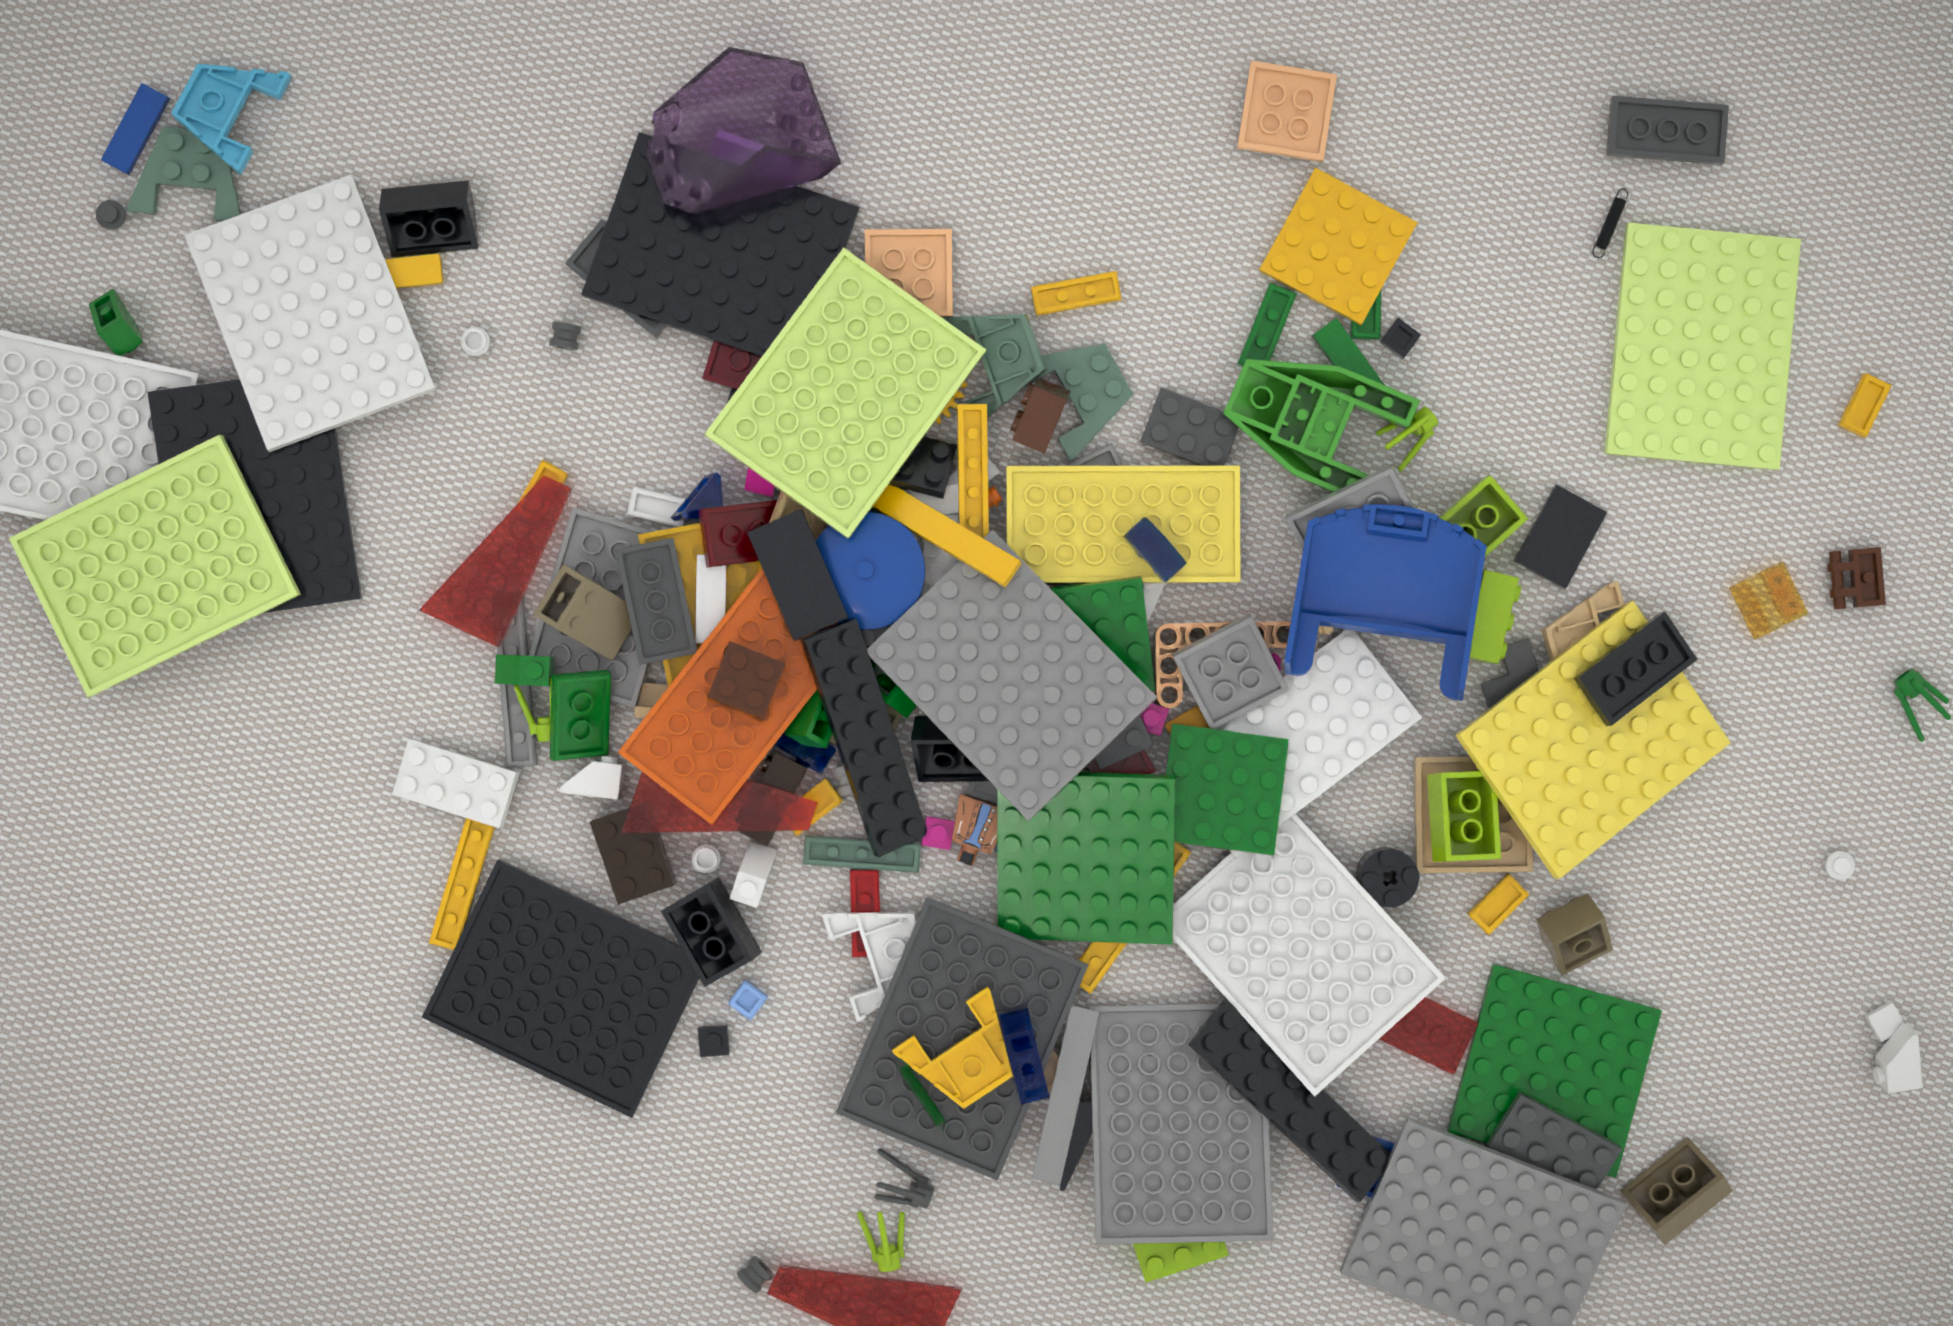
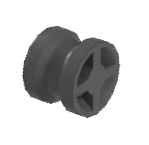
[549,322,581,350]
[737,1256,774,1293]

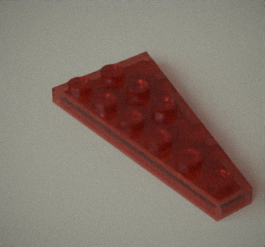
[419,476,573,647]
[622,772,818,833]
[767,1265,962,1326]

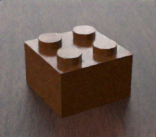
[1010,378,1070,454]
[707,641,786,720]

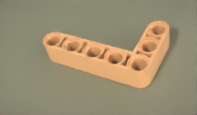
[1153,621,1291,708]

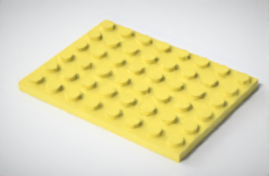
[1455,601,1731,879]

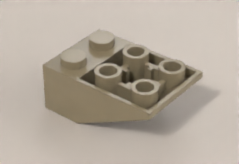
[533,564,632,661]

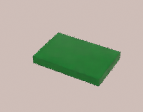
[549,670,611,761]

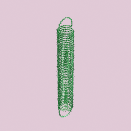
[897,1059,948,1132]

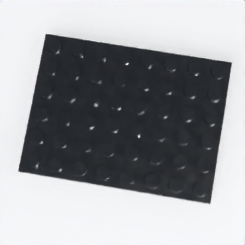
[581,132,859,358]
[147,379,362,613]
[422,859,700,1118]

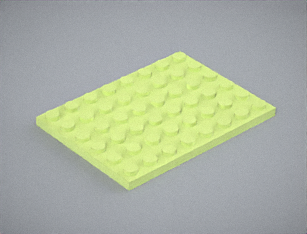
[1604,222,1801,470]
[704,247,986,539]
[9,435,301,697]

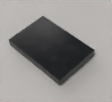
[1514,485,1607,589]

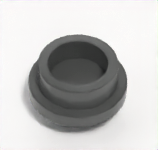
[96,200,126,230]

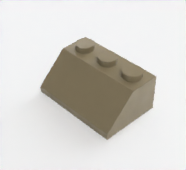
[1620,1137,1733,1245]

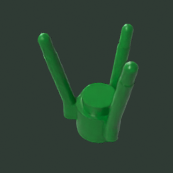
[1893,668,1951,742]

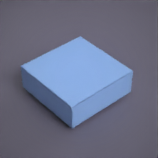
[727,979,768,1021]

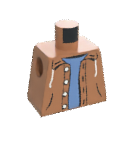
[952,793,997,866]

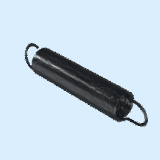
[1592,188,1628,258]

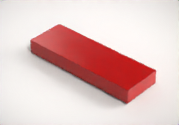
[850,869,880,957]

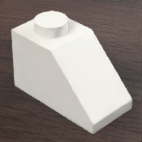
[560,756,625,800]
[729,841,778,908]
[1873,1023,1923,1094]

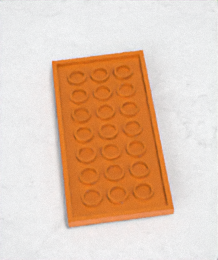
[617,568,838,825]

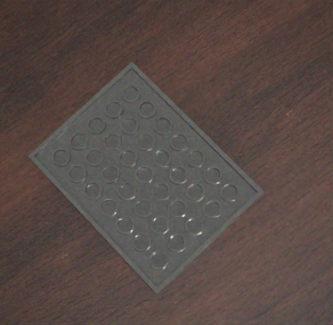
[836,896,1088,1181]

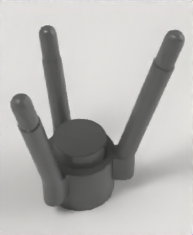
[874,1149,934,1209]

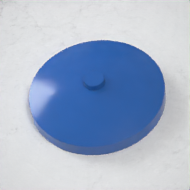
[816,512,925,630]

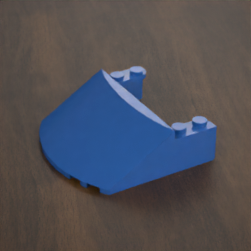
[1284,504,1487,701]

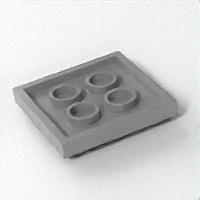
[1172,613,1289,729]

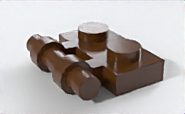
[1827,547,1886,609]

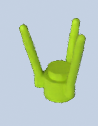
[1376,406,1438,472]
[514,678,552,742]
[857,1211,905,1272]

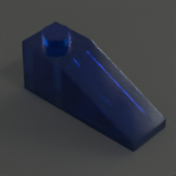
[999,1008,1050,1105]

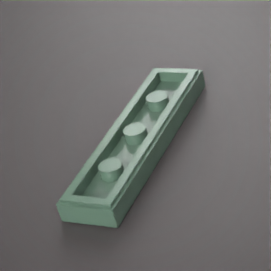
[803,835,921,873]

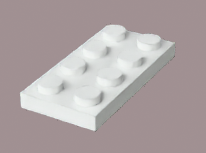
[392,739,520,828]

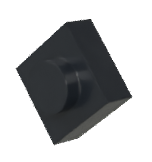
[1380,318,1421,359]
[698,1024,730,1057]

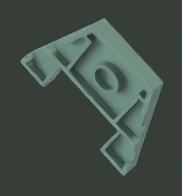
[127,126,242,221]
[942,314,1047,419]
[1031,344,1133,461]

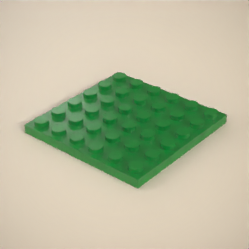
[997,772,1176,945]
[1447,963,1662,1178]

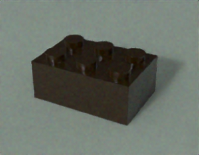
[590,801,677,905]

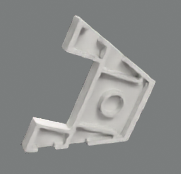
[822,912,916,1022]

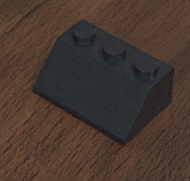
[379,180,479,257]
[911,716,989,782]
[661,877,762,987]

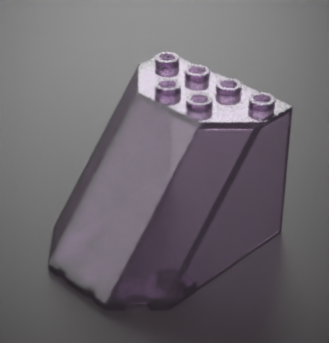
[645,47,841,214]

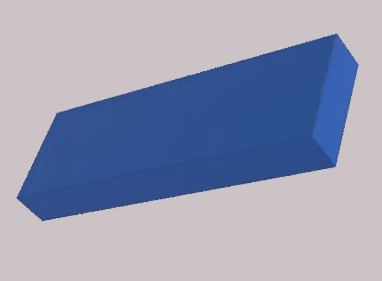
[101,83,170,175]

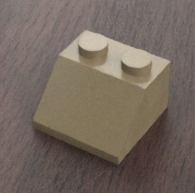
[1536,893,1613,976]

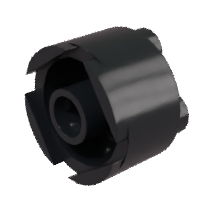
[1356,847,1420,908]

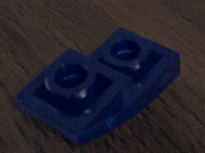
[1123,517,1187,582]
[774,730,836,774]

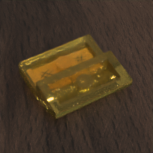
[1729,561,1809,640]

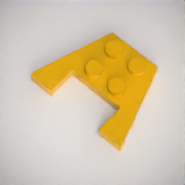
[892,986,1013,1109]

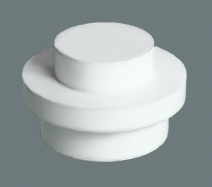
[461,327,491,356]
[692,844,721,873]
[1825,851,1855,880]

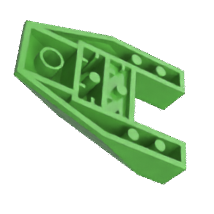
[1223,359,1420,493]

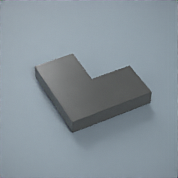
[1480,638,1539,709]

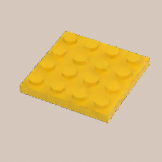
[1259,167,1418,326]

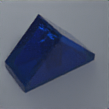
[670,472,723,521]

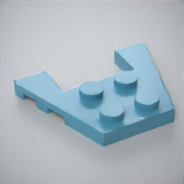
[171,64,292,175]

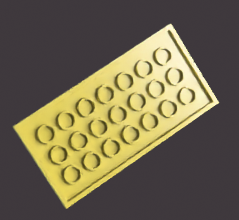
[1006,466,1241,583]

